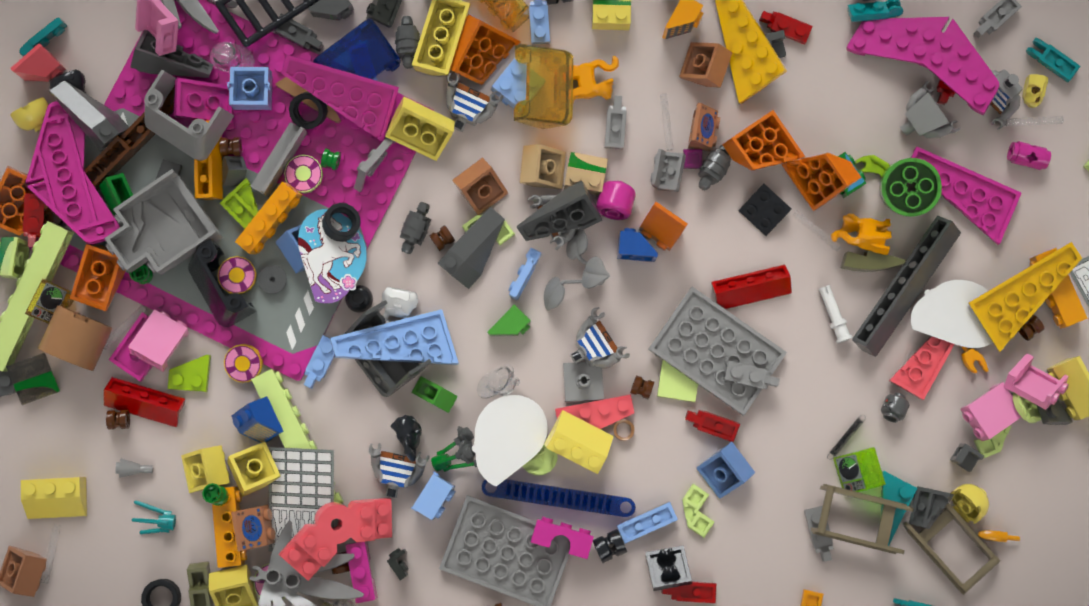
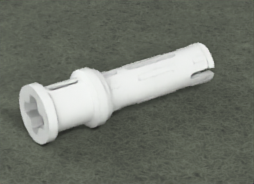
[818,285,853,344]

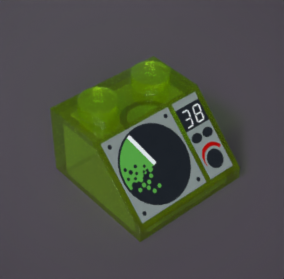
[833,447,886,492]

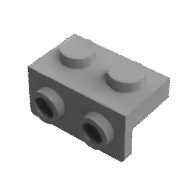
[650,149,686,192]

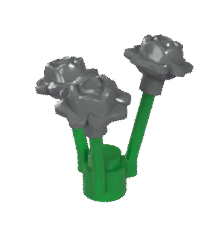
[431,426,477,472]

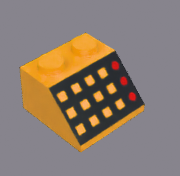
[662,0,704,39]

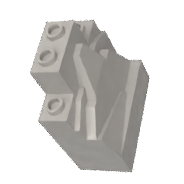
[104,169,223,275]

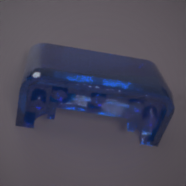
[313,18,401,79]

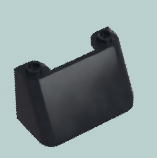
[188,239,257,327]

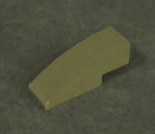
[840,250,905,272]
[187,562,214,606]

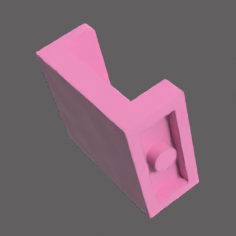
[135,0,179,56]
[128,309,189,372]
[1004,354,1069,410]
[960,382,1021,441]

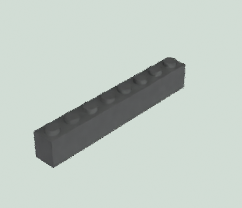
[852,215,961,357]

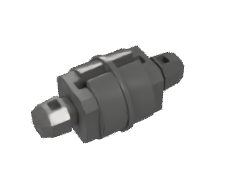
[395,16,420,69]
[698,145,732,191]
[400,202,431,254]

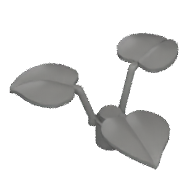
[544,229,610,311]

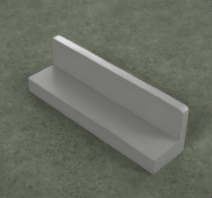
[250,122,307,197]

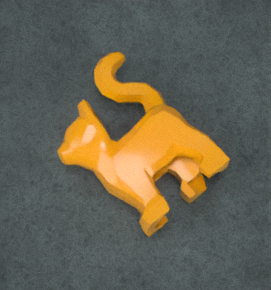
[561,56,619,105]
[831,213,892,255]

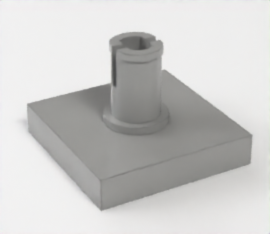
[563,362,604,402]

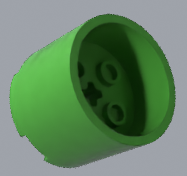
[880,158,942,217]

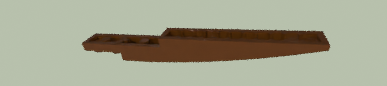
[44,85,175,225]

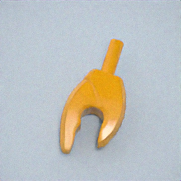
[961,346,988,373]
[978,530,1020,542]

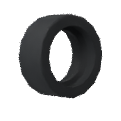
[289,92,328,129]
[322,203,361,242]
[141,579,181,606]

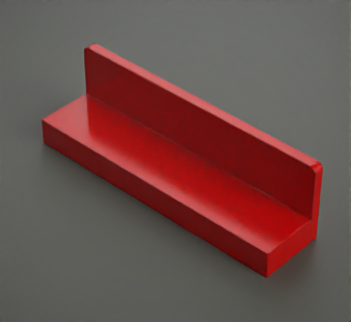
[711,265,792,309]
[104,377,185,427]

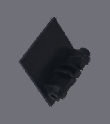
[738,183,792,236]

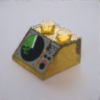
[25,279,74,324]

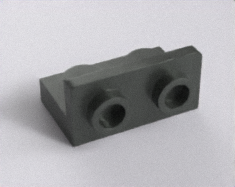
[366,0,402,28]
[387,548,409,580]

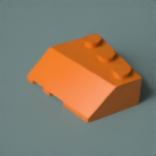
[450,14,521,85]
[722,110,805,171]
[781,153,862,211]
[0,166,48,236]

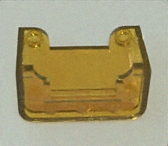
[514,44,573,129]

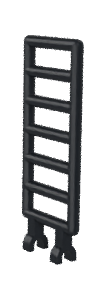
[215,0,319,47]

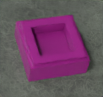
[683,149,703,169]

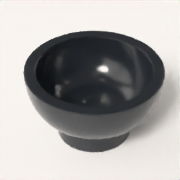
[345,285,373,313]

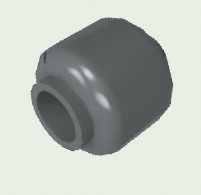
[881,393,910,423]

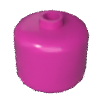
[596,181,636,220]

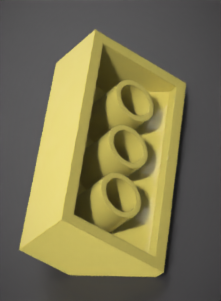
[412,0,471,76]

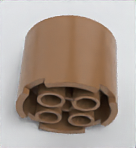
[38,305,112,371]

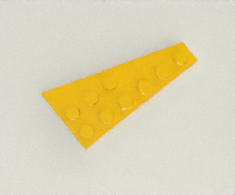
[715,0,787,104]
[968,242,1082,352]

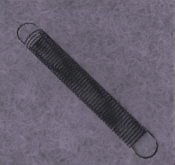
[827,415,866,459]

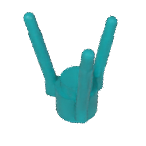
[132,500,176,534]

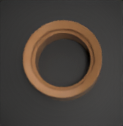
[613,419,635,441]

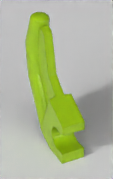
[855,155,890,177]

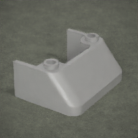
[144,70,234,161]

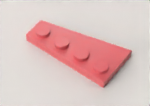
[889,336,955,400]
[555,394,634,429]

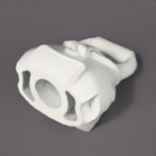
[382,287,419,323]

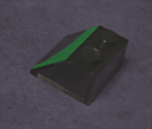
[6,353,60,405]

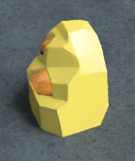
[1022,74,1048,108]

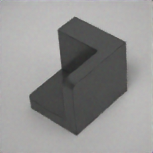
[765,30,786,58]
[222,156,247,186]
[950,443,984,472]

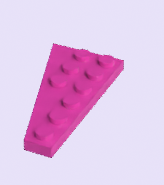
[281,54,399,142]
[911,147,1021,245]

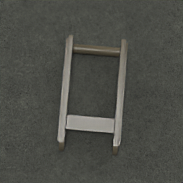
[811,484,914,554]
[903,504,1000,595]

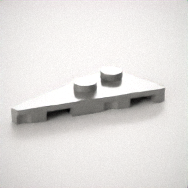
[354,138,395,192]

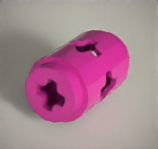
[1007,141,1051,170]

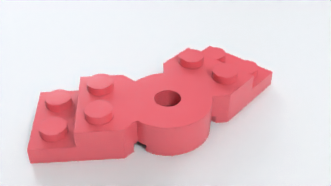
[278,498,392,581]

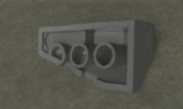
[130,30,214,78]
[49,80,129,151]
[517,181,602,241]
[438,207,505,289]

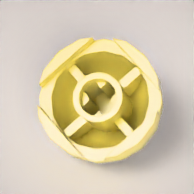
[10,97,48,132]
[951,484,989,524]

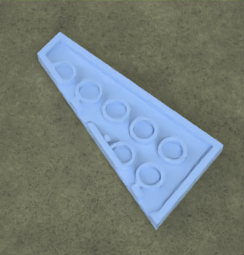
[330,309,459,365]

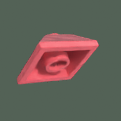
[10,43,66,82]

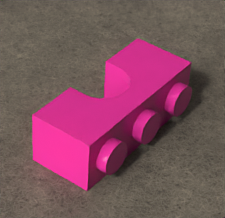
[531,516,594,559]
[345,541,378,604]

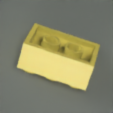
[385,97,455,161]
[1047,356,1089,420]
[544,410,614,474]
[21,477,87,519]

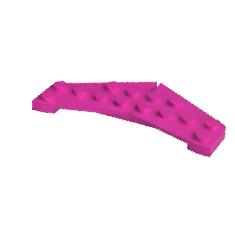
[846,17,999,116]
[25,101,120,244]

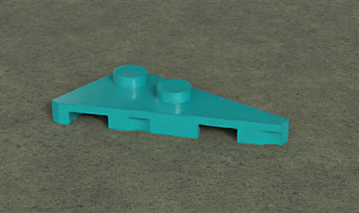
[881,471,917,546]

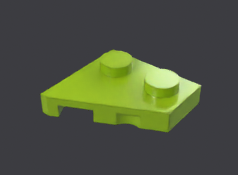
[220,178,259,229]
[167,355,211,392]

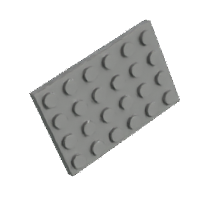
[648,287,787,416]
[439,495,570,606]

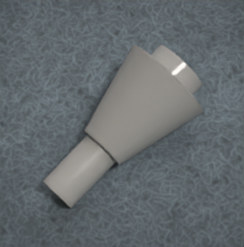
[115,459,153,478]

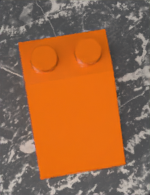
[639,202,688,251]
[70,243,126,311]

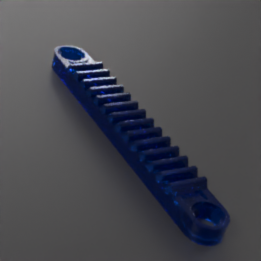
[482,479,636,517]

